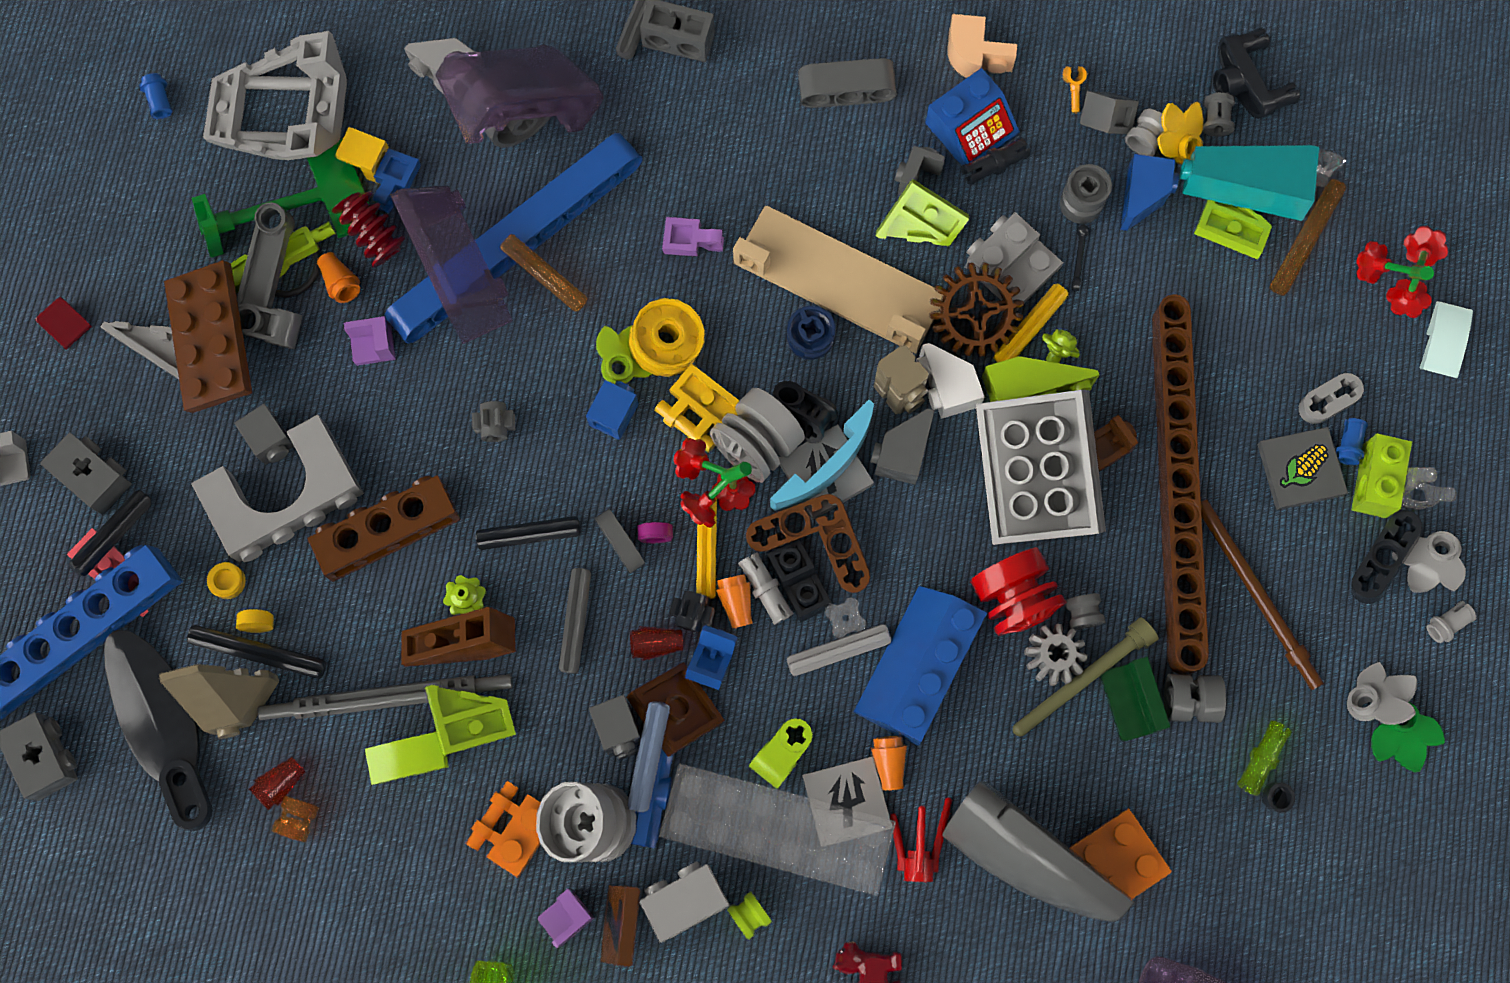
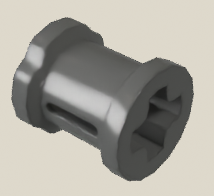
[1203,92,1235,137]

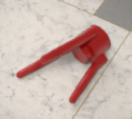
[890,797,952,882]

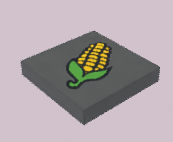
[1257,427,1348,510]

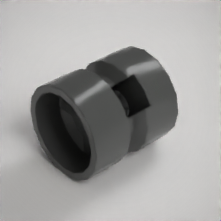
[1060,164,1112,224]
[1164,674,1226,723]

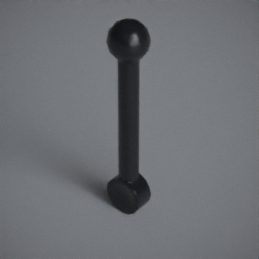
[1071,225,1090,292]

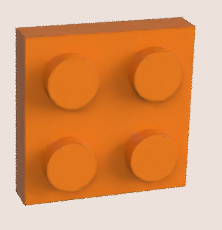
[1069,809,1172,899]

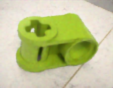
[749,719,812,789]

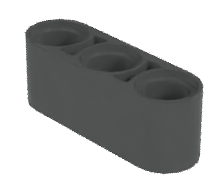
[798,58,897,108]

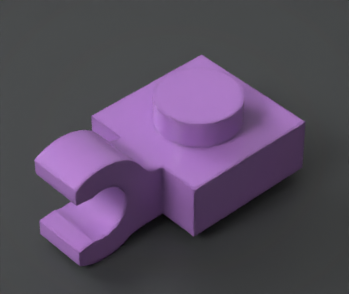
[662,217,724,256]

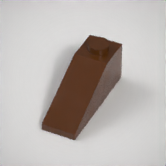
[401,607,516,667]

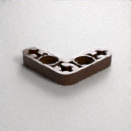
[746,494,871,593]

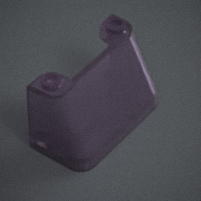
[435,45,604,144]

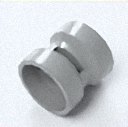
[1125,109,1164,156]

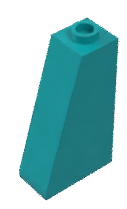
[1179,145,1319,221]

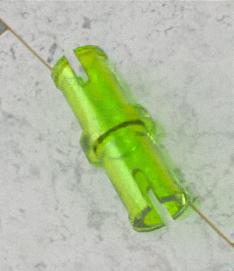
[1237,721,1292,796]

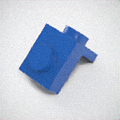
[685,625,737,690]

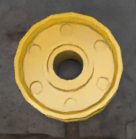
[629,298,705,377]

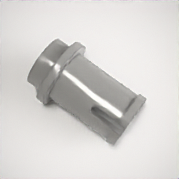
[1427,601,1476,643]

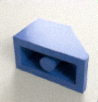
[1120,154,1179,231]

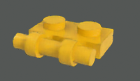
[654,363,739,453]

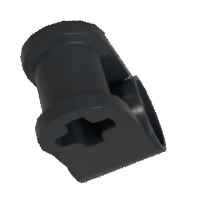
[772,381,838,444]

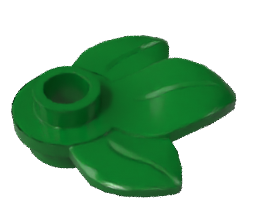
[1371,702,1445,773]

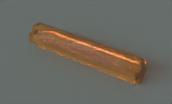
[500,234,588,312]

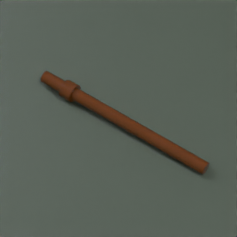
[1201,499,1324,691]

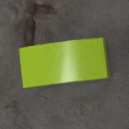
[365,732,449,785]

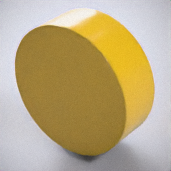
[207,562,246,599]
[236,609,274,633]

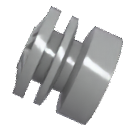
[710,388,805,483]
[536,782,636,862]

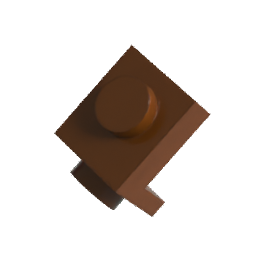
[1094,415,1138,472]

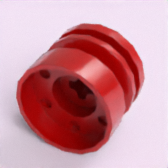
[970,547,1067,636]

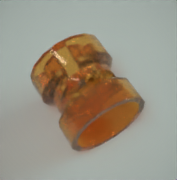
[271,795,320,843]

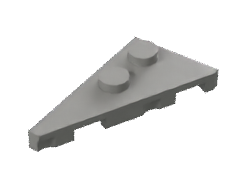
[100,321,179,380]

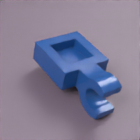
[373,148,421,213]

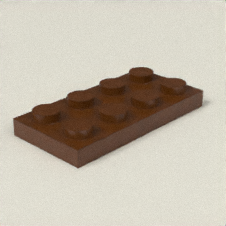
[164,260,252,413]

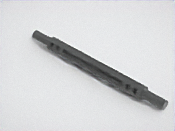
[258,674,513,721]

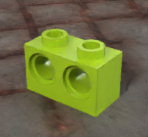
[1351,433,1412,518]

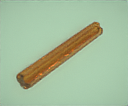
[1270,179,1346,296]

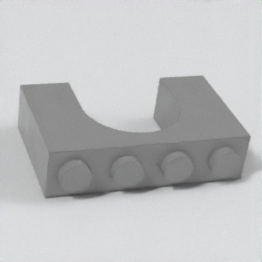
[191,415,364,562]

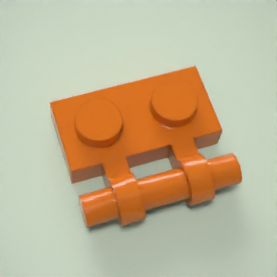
[466,781,541,878]

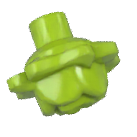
[1042,329,1080,363]
[443,575,486,615]

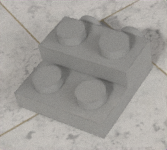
[965,212,1063,312]

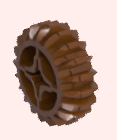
[929,262,1024,356]

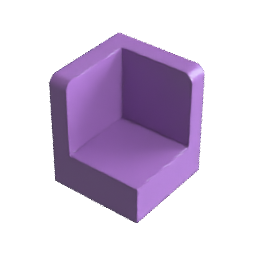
[344,316,396,366]
[538,889,595,948]

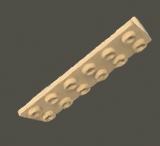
[733,206,942,354]

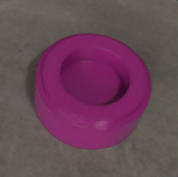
[637,522,673,544]

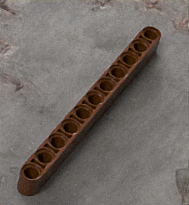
[1152,294,1209,675]

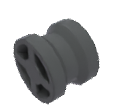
[1065,593,1106,630]

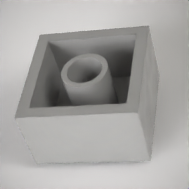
[639,861,730,943]

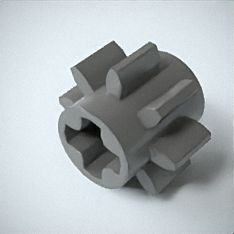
[472,401,515,442]

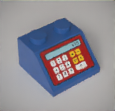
[925,68,1019,166]

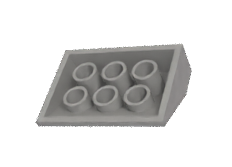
[976,390,1106,545]

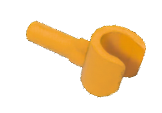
[1062,66,1087,113]

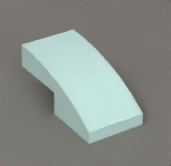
[1419,301,1473,378]

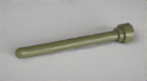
[1012,617,1159,737]

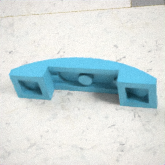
[770,400,874,511]

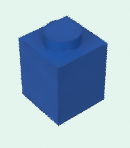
[586,380,639,440]

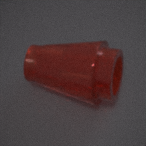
[630,626,683,662]
[249,756,306,811]

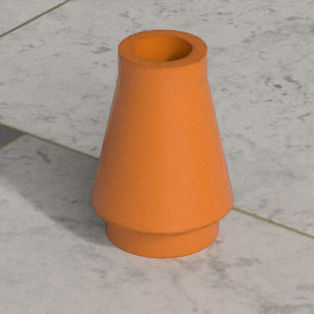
[317,252,360,303]
[716,574,753,629]
[871,736,907,790]

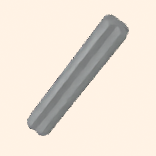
[787,624,891,676]

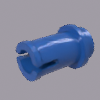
[139,73,173,119]
[1336,418,1368,465]

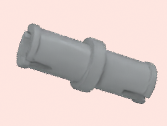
[738,552,794,625]

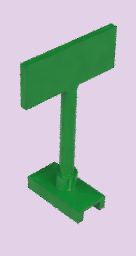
[191,138,369,258]

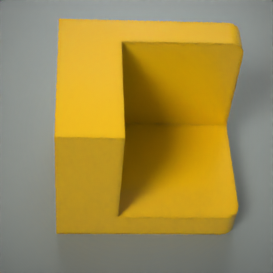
[336,127,389,184]

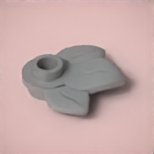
[1392,531,1466,593]
[1347,662,1418,725]

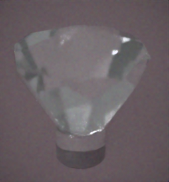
[1316,150,1347,188]

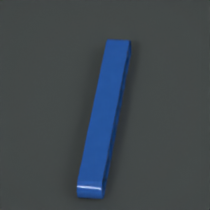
[384,133,643,344]

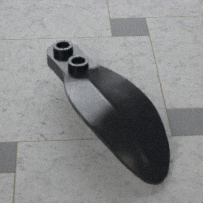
[104,630,213,831]

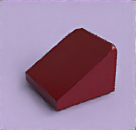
[35,297,92,350]

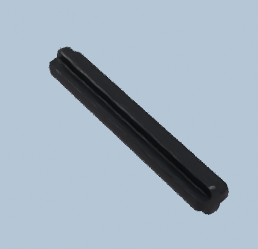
[187,625,327,679]

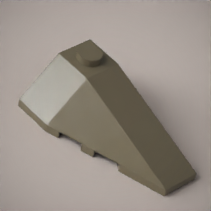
[159,664,279,739]

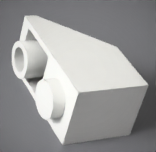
[916,343,985,419]

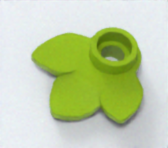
[596,326,652,384]

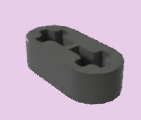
[594,509,645,573]

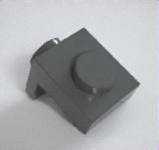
[895,145,945,196]

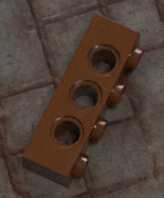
[307,475,461,582]

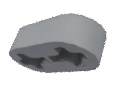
[1299,373,1364,424]

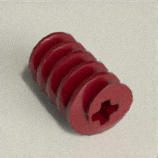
[332,191,405,268]

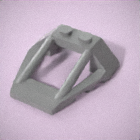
[203,31,347,160]

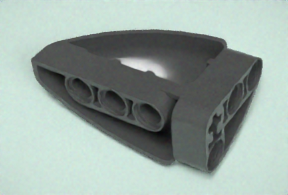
[942,781,1135,922]

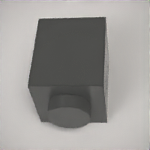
[234,404,294,465]

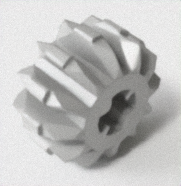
[1024,624,1088,686]

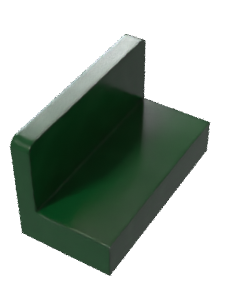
[1100,657,1170,742]

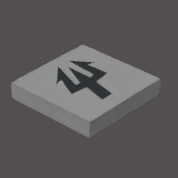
[779,424,874,520]
[802,757,892,847]

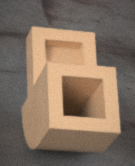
[948,14,1017,78]

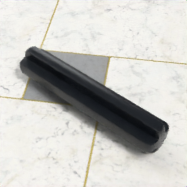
[69,490,152,577]
[475,516,581,550]

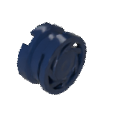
[787,306,835,360]

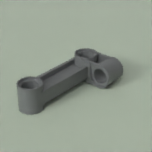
[237,202,302,349]

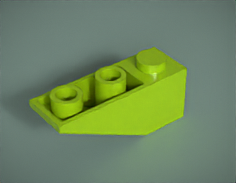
[982,356,1099,402]

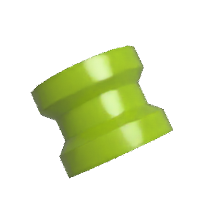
[727,891,772,940]

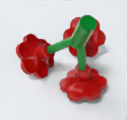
[1356,226,1449,318]
[674,438,756,528]

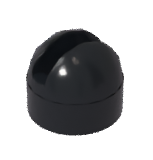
[1261,782,1295,813]

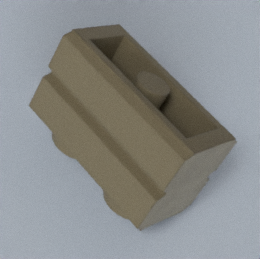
[873,345,929,414]

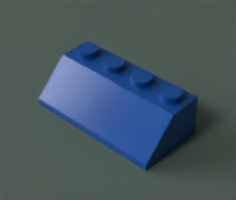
[854,586,987,746]

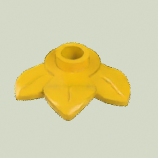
[1157,102,1203,165]

